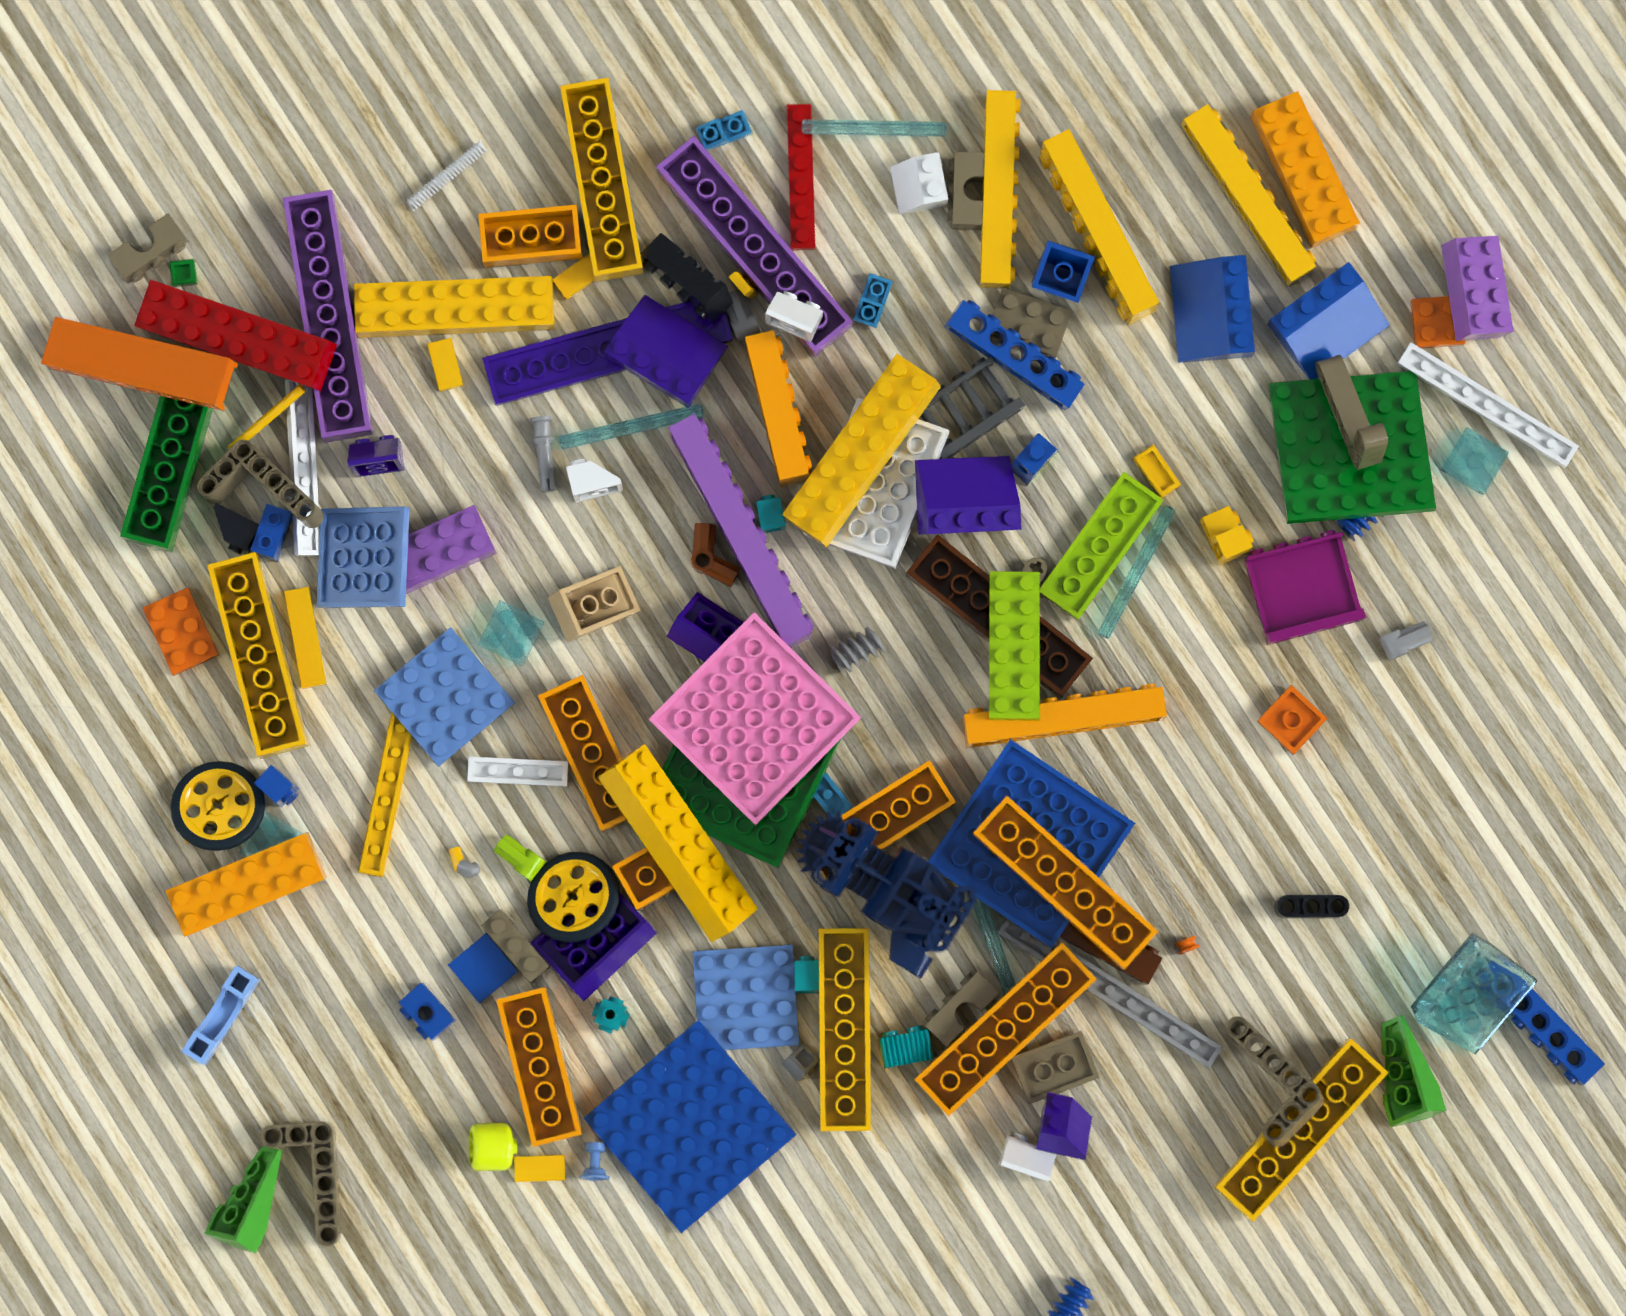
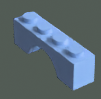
[181,965,261,1065]

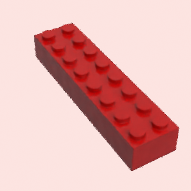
[134,279,337,391]

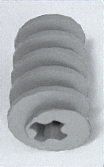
[830,627,886,676]

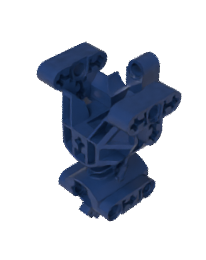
[796,811,977,979]

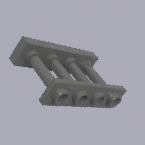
[921,357,1025,459]

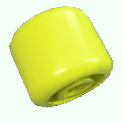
[469,1122,517,1171]

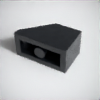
[214,503,259,555]

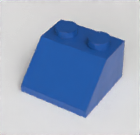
[1032,240,1095,303]

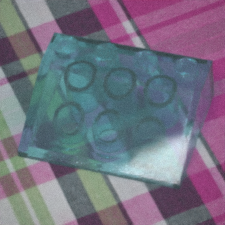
[1411,933,1537,1055]

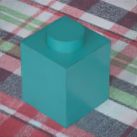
[756,495,786,533]
[794,956,819,994]

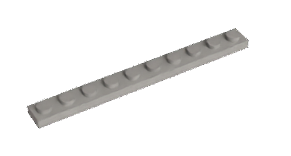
[998,918,1223,1068]

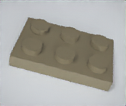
[990,287,1072,358]
[1011,1031,1100,1105]

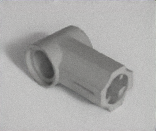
[727,290,760,342]
[1379,621,1433,661]

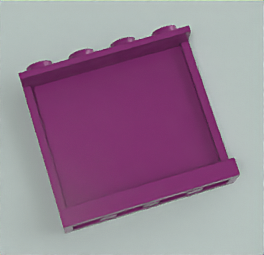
[1244,530,1366,645]

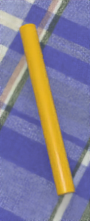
[227,384,306,450]

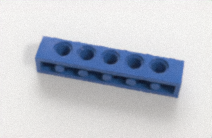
[943,300,1085,410]
[1474,954,1605,1085]

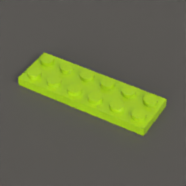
[1040,472,1164,620]
[989,571,1040,721]

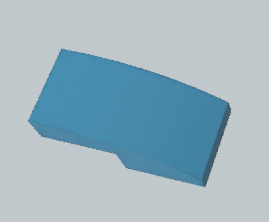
[696,110,753,150]
[853,273,893,328]

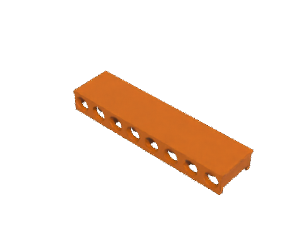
[41,317,238,411]

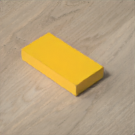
[553,253,595,301]
[729,271,758,299]
[428,338,464,392]
[1133,444,1181,498]
[514,1155,566,1182]

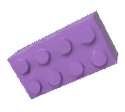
[1441,236,1514,341]
[406,505,497,594]

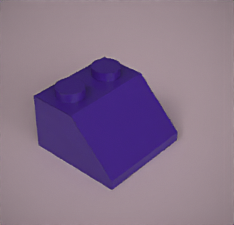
[1036,1092,1092,1160]

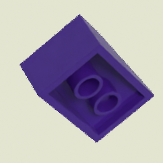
[347,435,405,478]

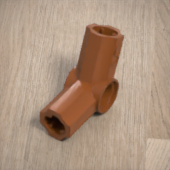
[691,523,741,588]

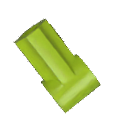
[493,834,546,881]

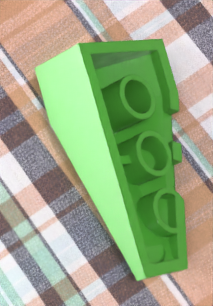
[1381,1015,1447,1127]
[204,1146,282,1254]

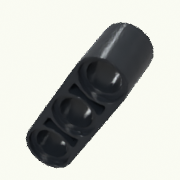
[1274,895,1350,919]

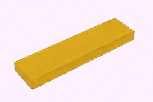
[284,587,327,689]

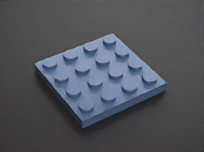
[316,506,409,608]
[374,627,515,767]
[693,945,799,1050]

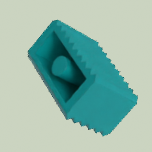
[878,1025,934,1069]

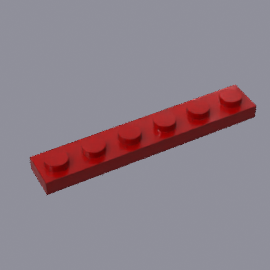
[787,104,815,250]

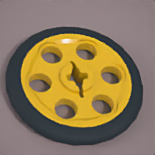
[170,761,265,851]
[527,852,620,942]

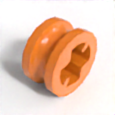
[1175,935,1200,955]

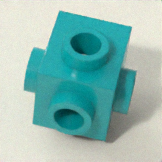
[592,996,630,1034]

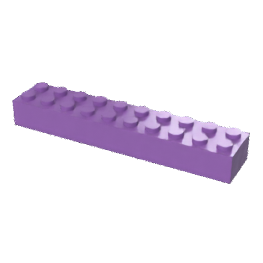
[656,136,853,358]
[283,190,374,443]
[668,414,814,648]

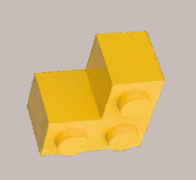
[1200,506,1254,565]

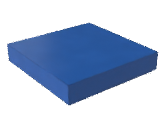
[448,933,519,1004]

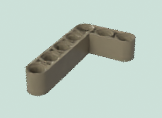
[1315,354,1388,470]
[197,440,324,528]
[1226,1016,1324,1147]
[260,1121,341,1246]

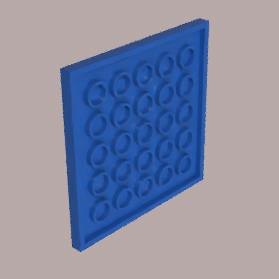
[928,739,1135,948]
[584,1019,796,1234]

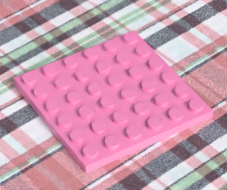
[649,612,861,825]

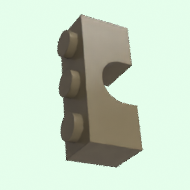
[947,152,984,230]
[108,213,189,284]
[481,909,550,983]
[924,972,999,1047]

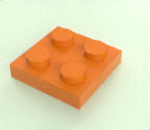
[1411,296,1465,348]
[1257,685,1328,755]

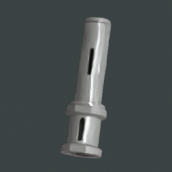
[530,416,556,492]

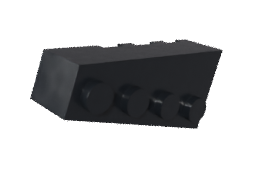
[640,233,733,323]

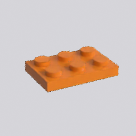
[143,587,219,676]

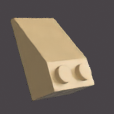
[548,566,641,643]

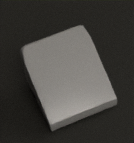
[782,1042,820,1081]

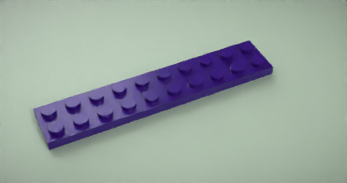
[482,303,733,406]

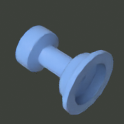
[579,1142,609,1181]

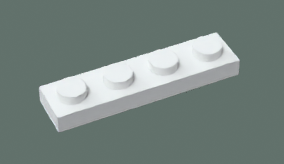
[467,757,569,787]

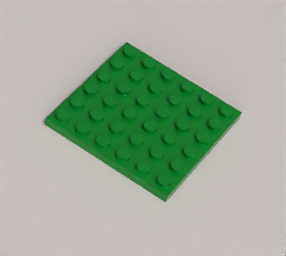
[1269,371,1436,524]
[662,738,842,869]

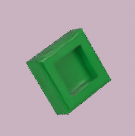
[169,259,198,287]

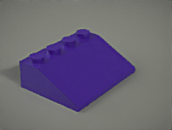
[604,295,728,409]
[915,456,1022,535]
[530,881,657,1001]

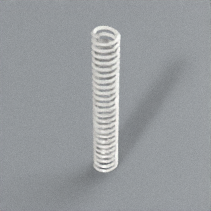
[407,140,487,211]

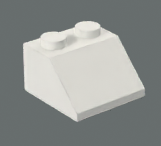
[890,152,948,215]
[765,291,823,343]
[566,459,623,503]
[998,1133,1056,1182]

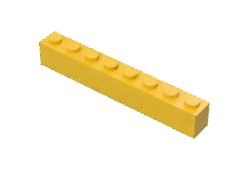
[980,90,1021,289]
[1181,104,1316,287]

